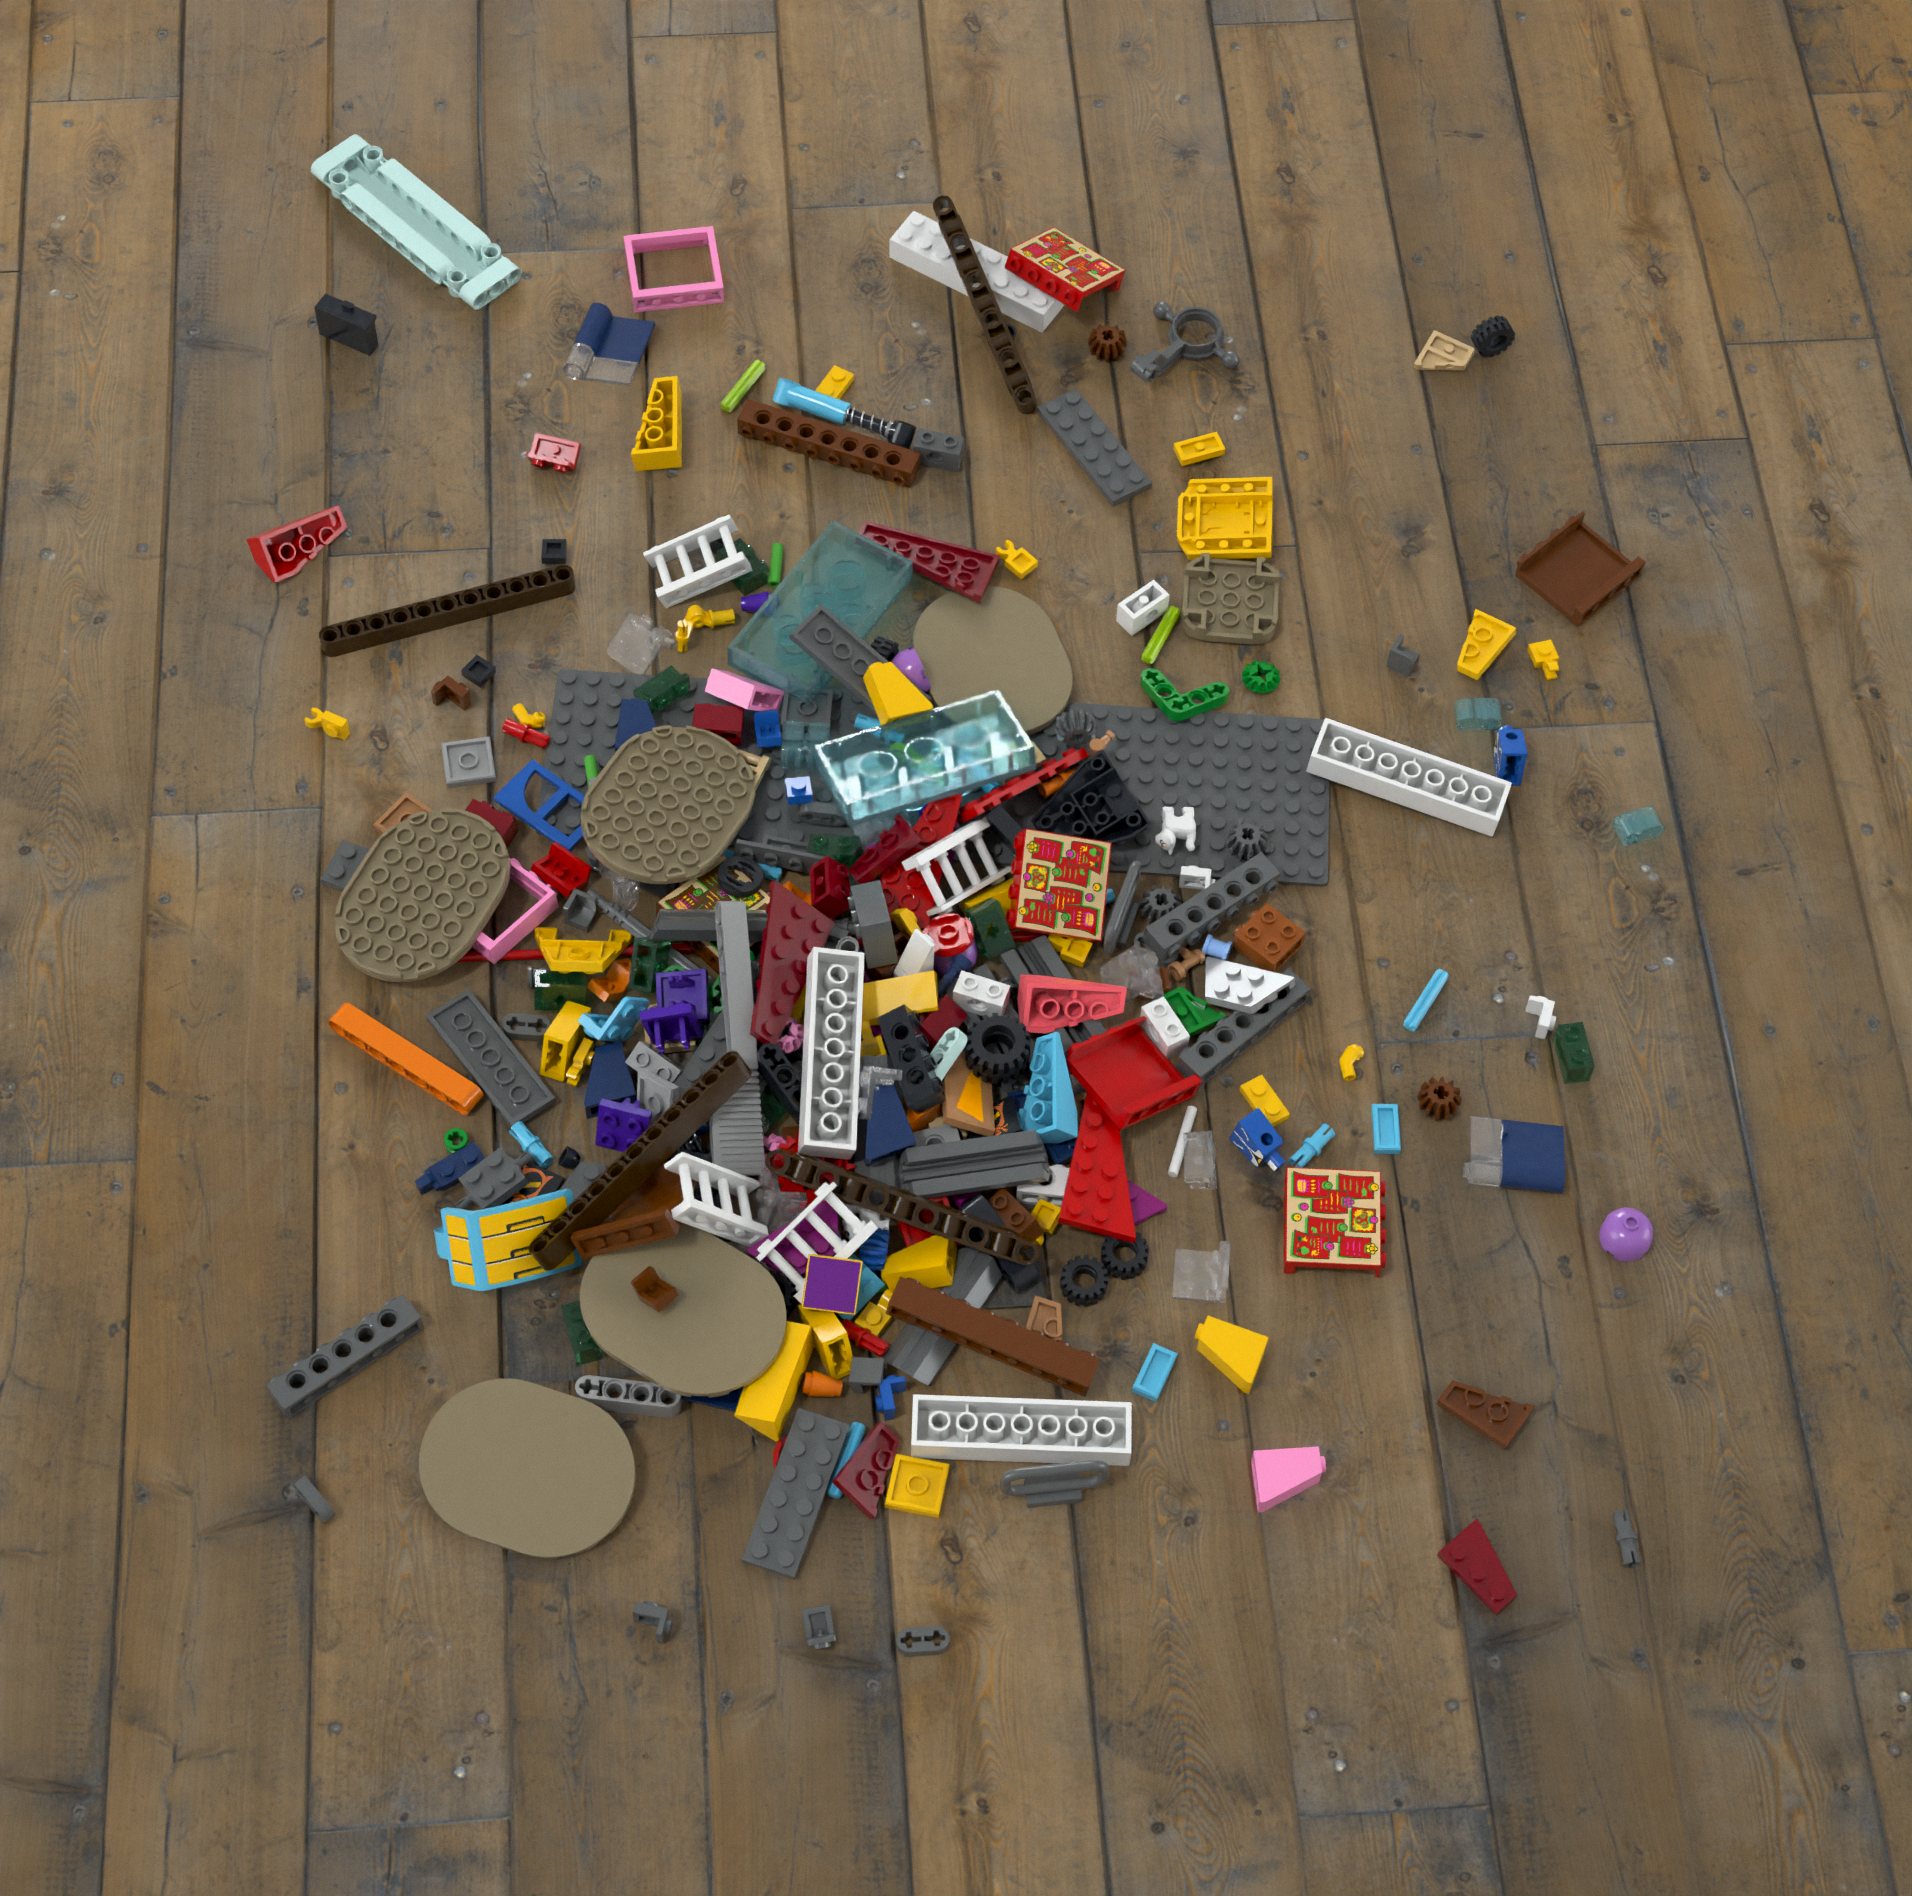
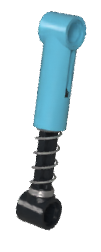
[772,378,917,449]

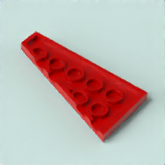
[956,747,1089,825]
[877,789,962,931]
[1057,1092,1136,1243]

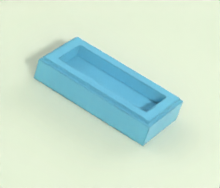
[1371,1104,1401,1154]
[1132,1343,1178,1402]

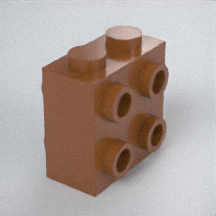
[1232,903,1306,973]

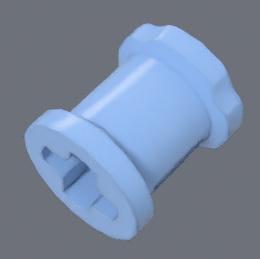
[1202,934,1233,961]

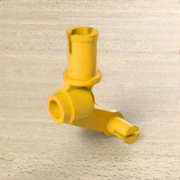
[675,605,735,652]

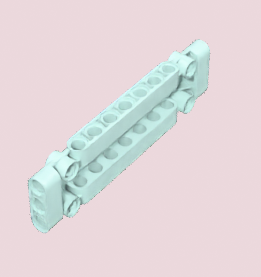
[311,134,522,310]

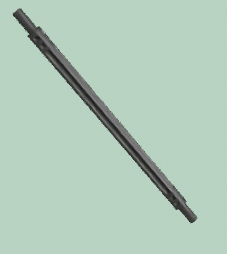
[587,888,803,1061]

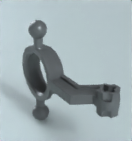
[1129,302,1240,383]

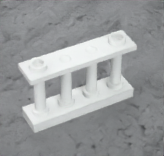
[643,515,752,609]
[902,817,1011,916]
[664,1152,769,1247]
[756,1182,879,1304]

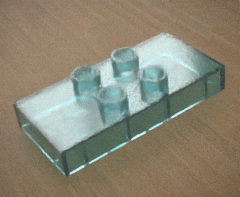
[727,520,913,707]
[814,690,1036,827]

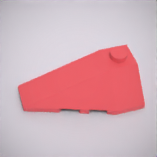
[1017,974,1127,1033]

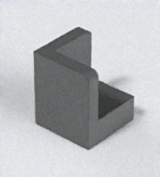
[1386,634,1419,676]
[563,889,599,933]
[848,1357,889,1394]

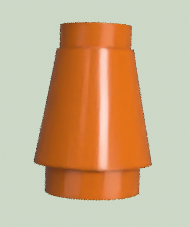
[802,1370,843,1397]

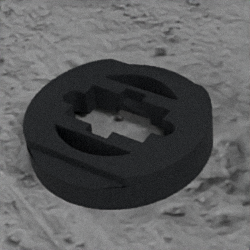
[718,856,763,898]

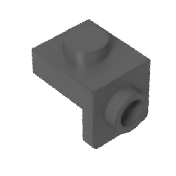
[633,1601,673,1644]
[801,1604,836,1649]

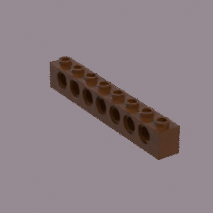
[737,399,921,488]

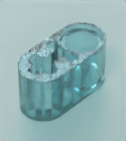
[1454,698,1502,731]
[1612,806,1665,846]

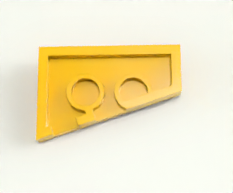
[1457,609,1516,680]

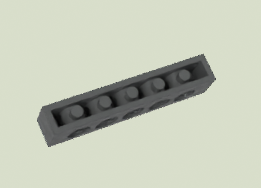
[1143,852,1280,961]
[1177,969,1311,1089]
[266,1294,424,1420]

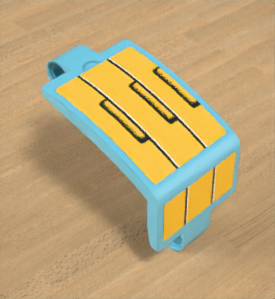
[434,1189,582,1291]

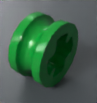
[444,1128,469,1154]

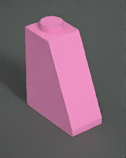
[705,668,785,711]
[1251,1447,1326,1512]

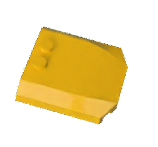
[1177,477,1273,560]

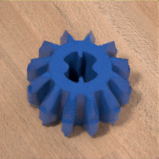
[859,1228,890,1273]

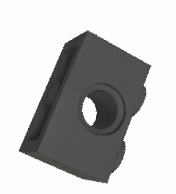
[913,428,964,472]

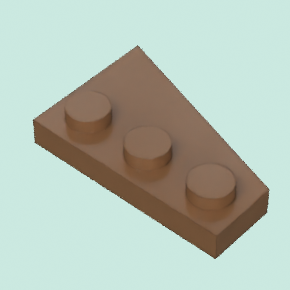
[1012,1296,1062,1383]

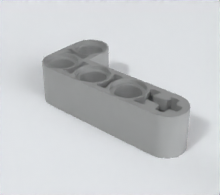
[575,1375,683,1418]

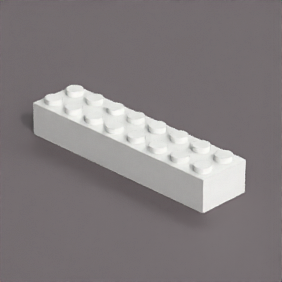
[889,211,1064,333]
[1306,718,1512,837]
[798,947,865,1160]
[911,1394,1132,1466]

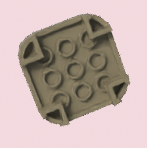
[1181,552,1280,645]

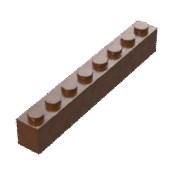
[886,1276,1100,1397]

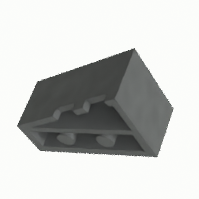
[847,880,898,969]

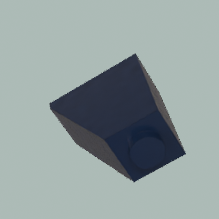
[615,698,656,752]
[584,1042,637,1119]
[864,1084,917,1166]

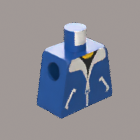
[1494,725,1527,786]
[1229,1108,1286,1172]

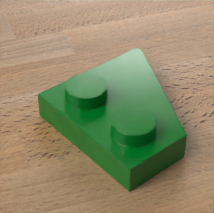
[1158,986,1227,1038]

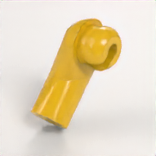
[512,703,546,729]
[1339,1044,1364,1081]

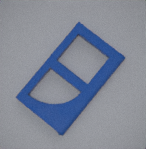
[493,759,585,852]

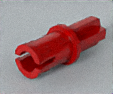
[502,718,551,748]
[841,1319,889,1357]

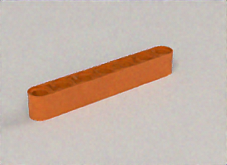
[328,1002,484,1115]

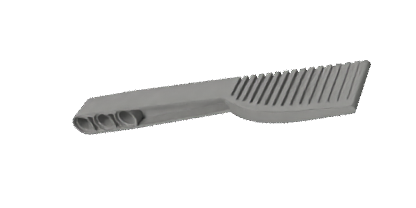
[709,901,766,1176]

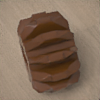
[1088,323,1127,362]
[1417,1076,1462,1121]

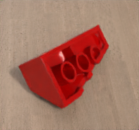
[246,505,347,583]

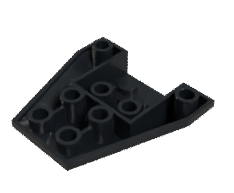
[1031,750,1152,845]

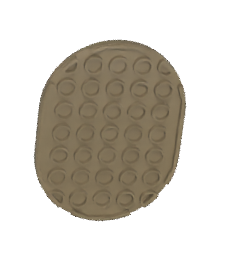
[913,586,1073,739]
[580,725,755,884]
[335,808,511,982]
[580,1223,787,1398]
[419,1378,636,1559]

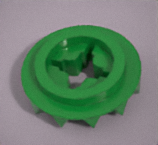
[1242,659,1280,694]

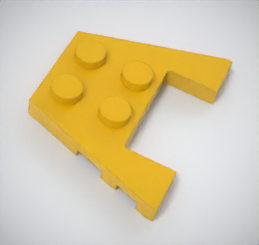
[534,927,633,974]

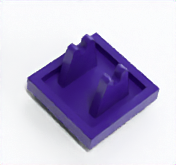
[656,968,710,1022]
[640,1003,704,1054]
[595,1098,652,1152]

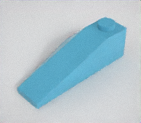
[1019,1032,1078,1143]

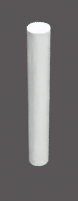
[1168,1106,1197,1177]

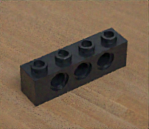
[877,1004,945,1114]

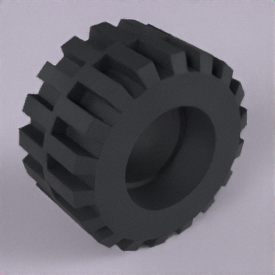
[965,1013,1031,1084]

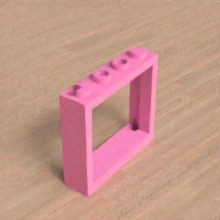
[624,226,724,313]
[472,858,559,964]

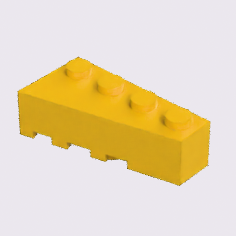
[631,376,682,471]

